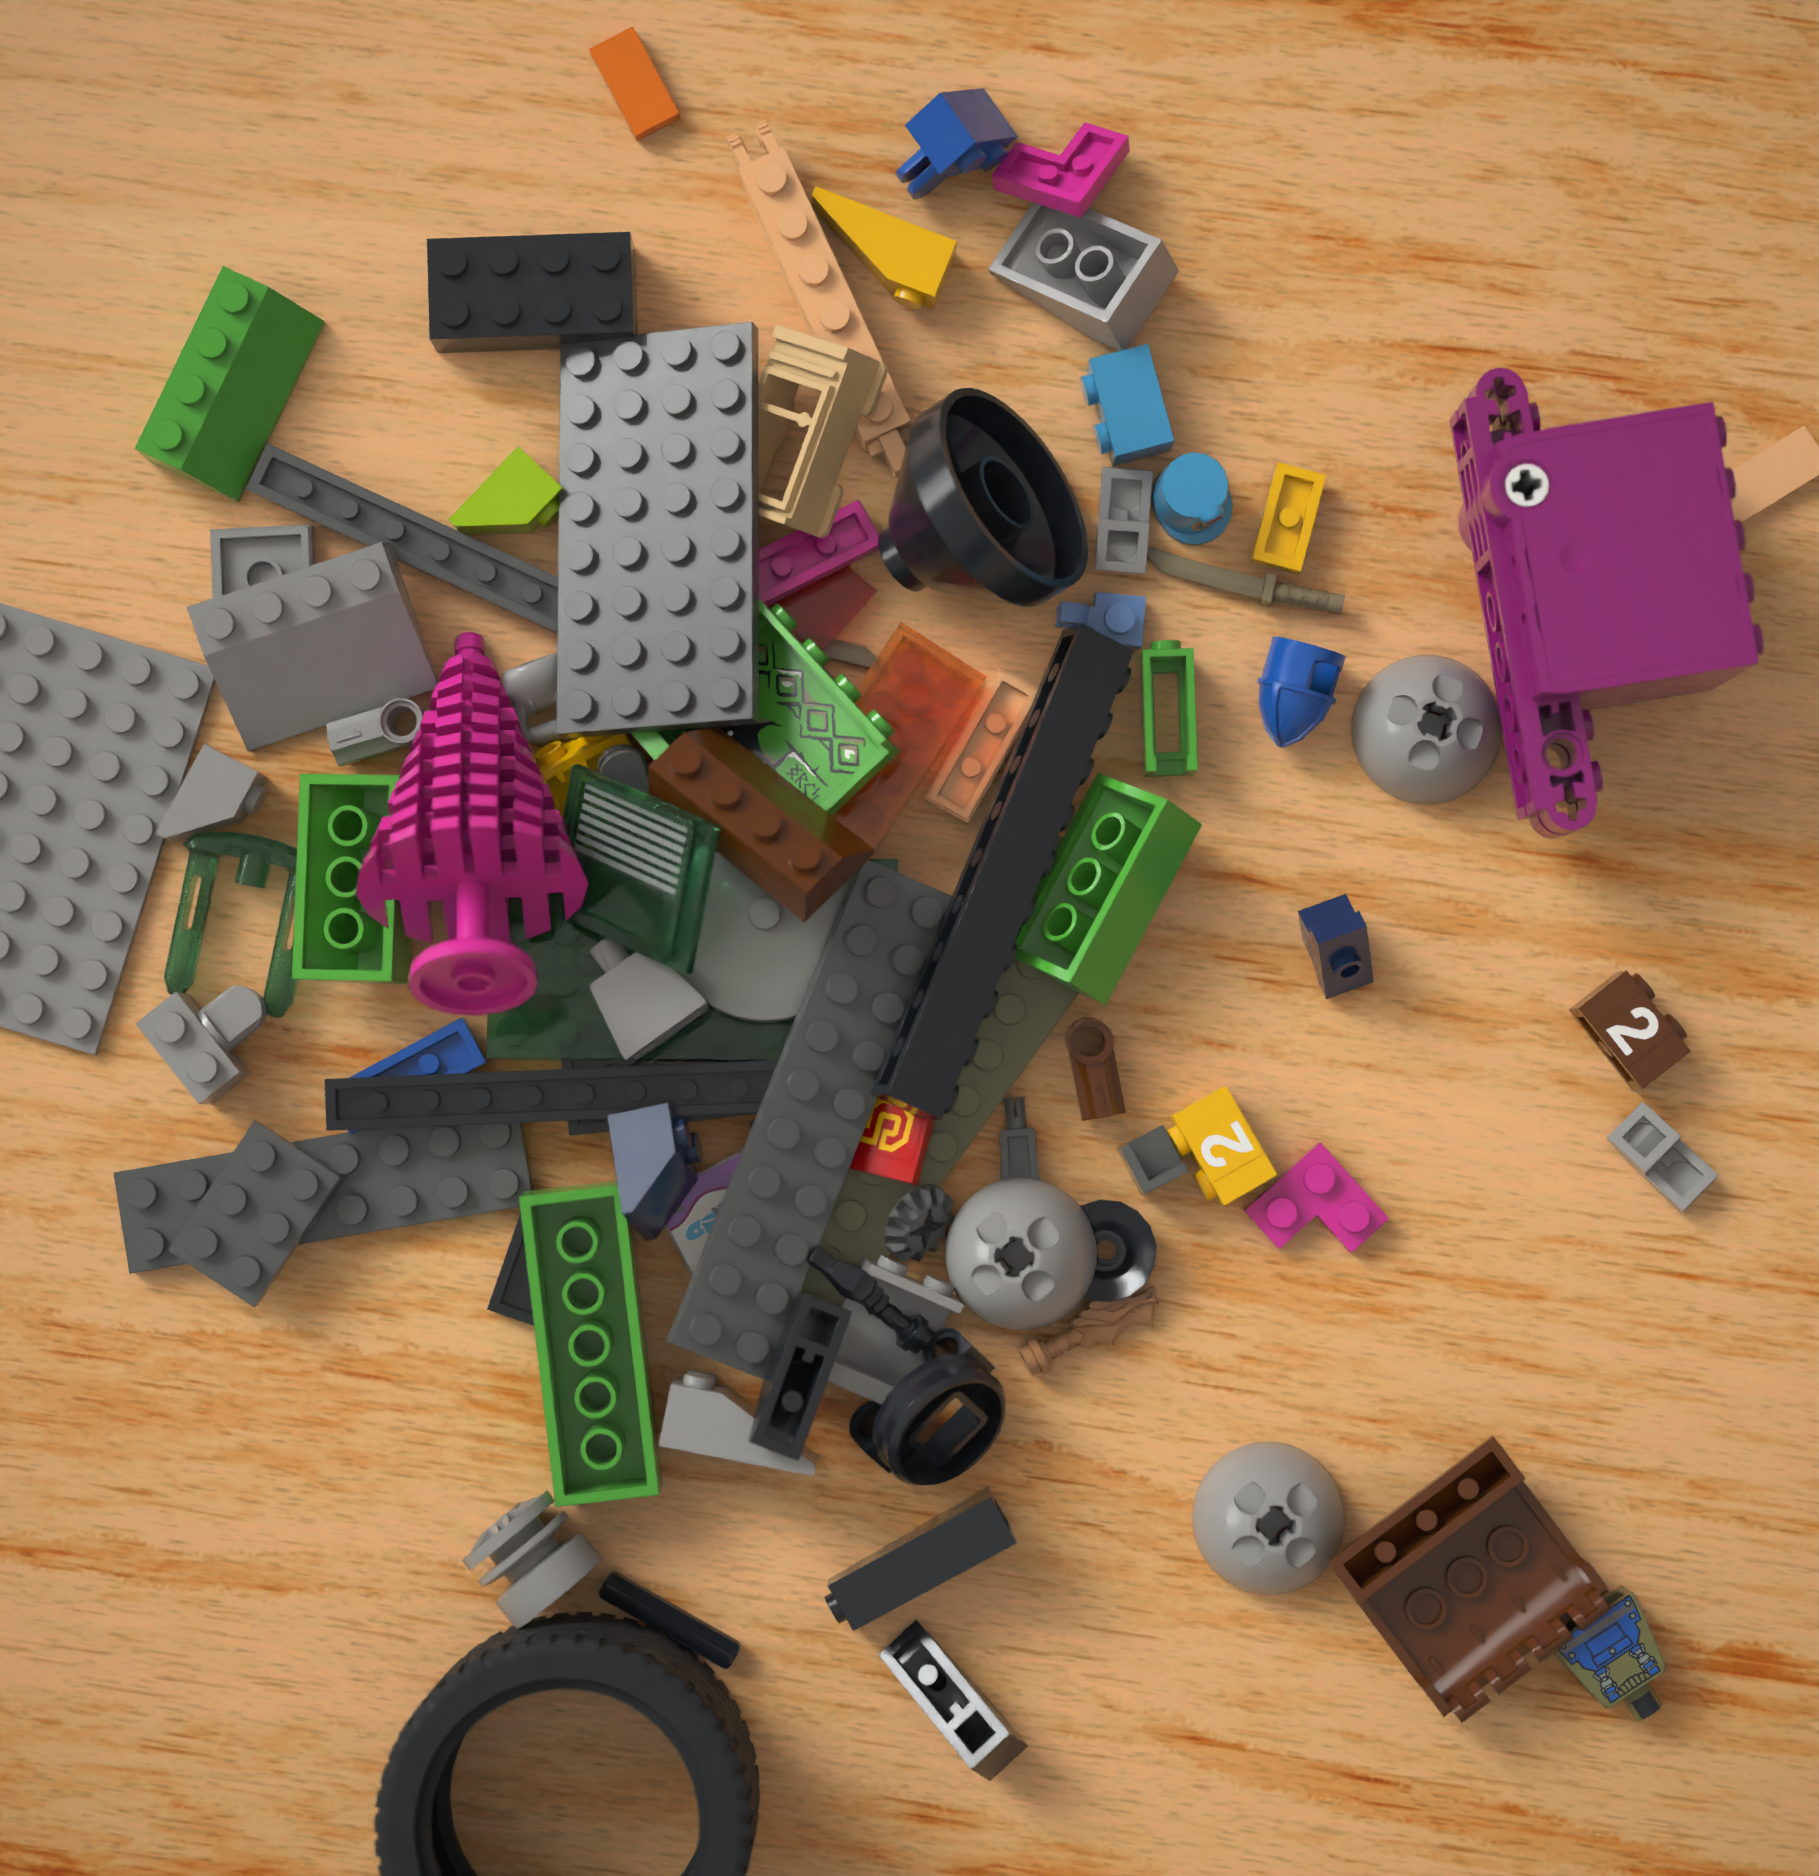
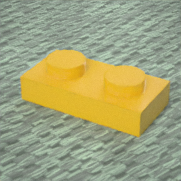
[1250,462,1327,575]

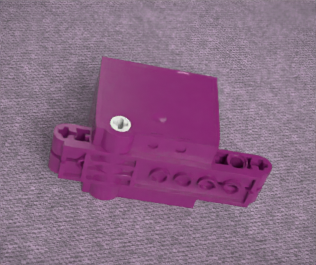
[1449,368,1764,839]

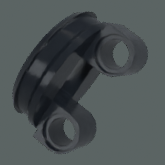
[849,1328,1006,1485]

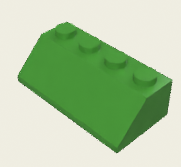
[135,266,325,503]
[1014,773,1202,1005]
[292,774,411,984]

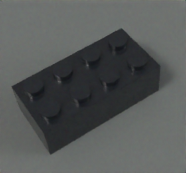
[427,232,638,353]

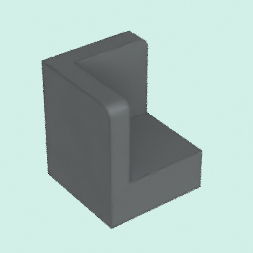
[1117,1125,1190,1195]

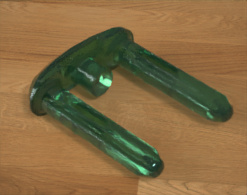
[164,832,298,1018]

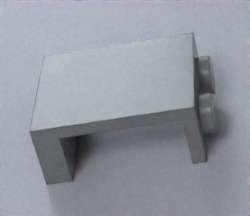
[828,1254,964,1404]

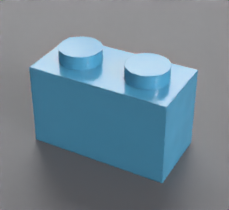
[1081,344,1174,466]

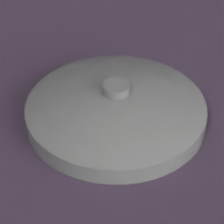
[663,842,853,1023]

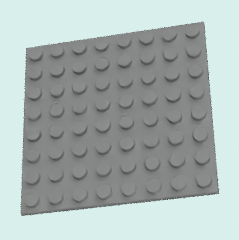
[0,603,215,1055]

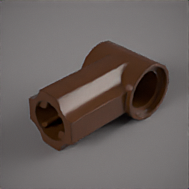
[1065,1017,1126,1121]

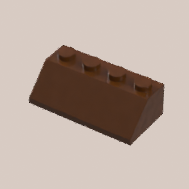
[648,727,874,923]

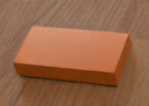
[589,26,680,141]

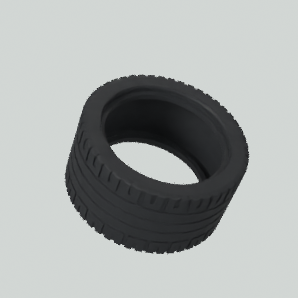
[374,1612,760,1876]

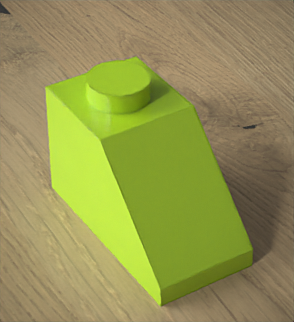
[448,446,563,535]

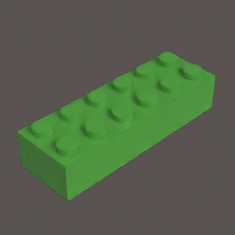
[519,1181,663,1507]

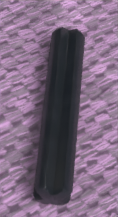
[599,1571,741,1669]

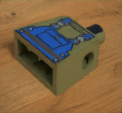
[1554,1585,1667,1721]

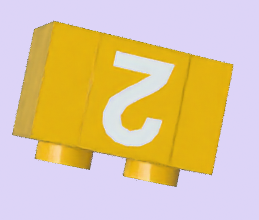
[1167,1086,1277,1206]

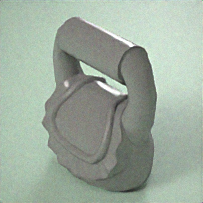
[502,653,562,747]

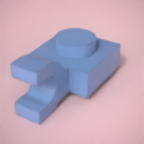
[1055,592,1146,649]

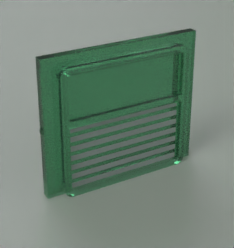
[549,764,721,975]

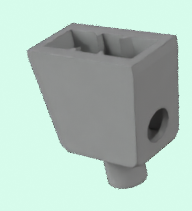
[589,934,709,1066]

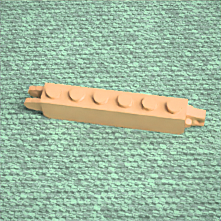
[726,120,911,478]

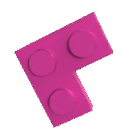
[992,122,1130,218]
[1243,1142,1389,1253]

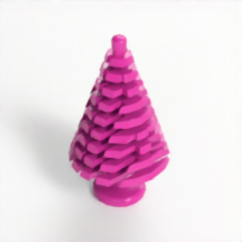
[356,632,589,1016]

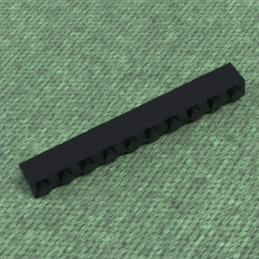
[870,623,1134,1120]

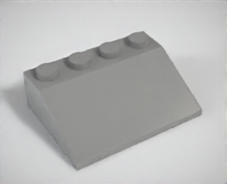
[187,542,439,751]

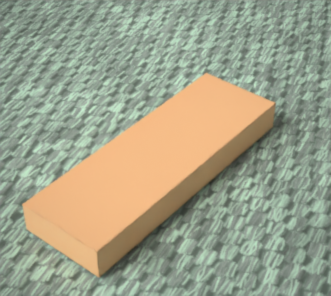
[924,667,1038,825]

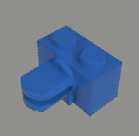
[896,88,1018,199]

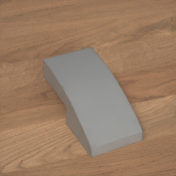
[1095,467,1153,574]
[1607,1102,1718,1214]

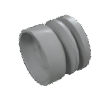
[461,1490,602,1630]

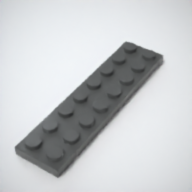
[114,1123,533,1274]

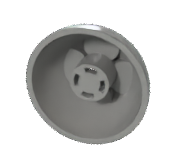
[1351,655,1502,804]
[945,1177,1097,1330]
[1192,1441,1345,1595]

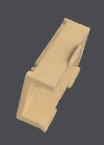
[758,325,888,538]

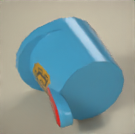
[1151,452,1233,546]

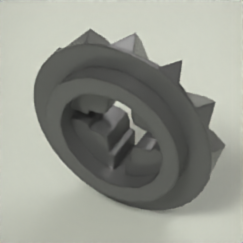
[884,1184,955,1262]

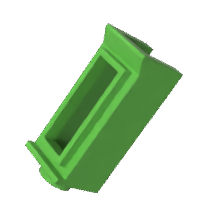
[1139,640,1198,777]

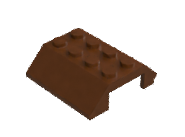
[1327,1436,1611,1723]

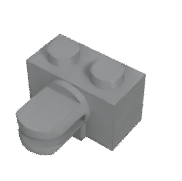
[135,985,268,1105]

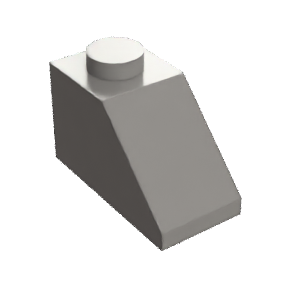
[155,744,268,843]

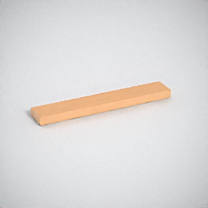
[1730,425,1819,523]

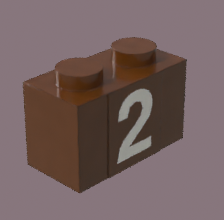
[1569,970,1691,1090]

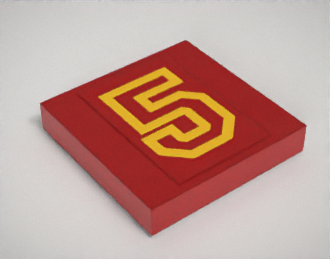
[849,1098,935,1186]

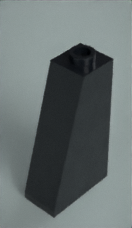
[824,1486,1017,1631]

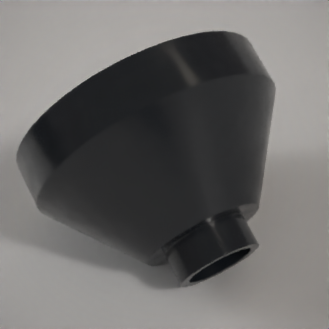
[878,388,1088,607]

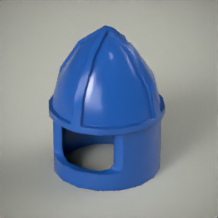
[1257,636,1346,748]

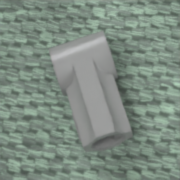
[326,698,427,767]

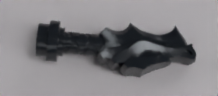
[807,1245,933,1354]

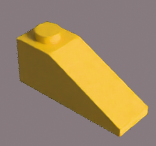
[812,186,957,310]

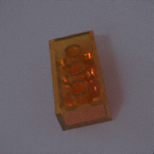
[832,622,987,854]

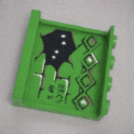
[631,599,900,815]

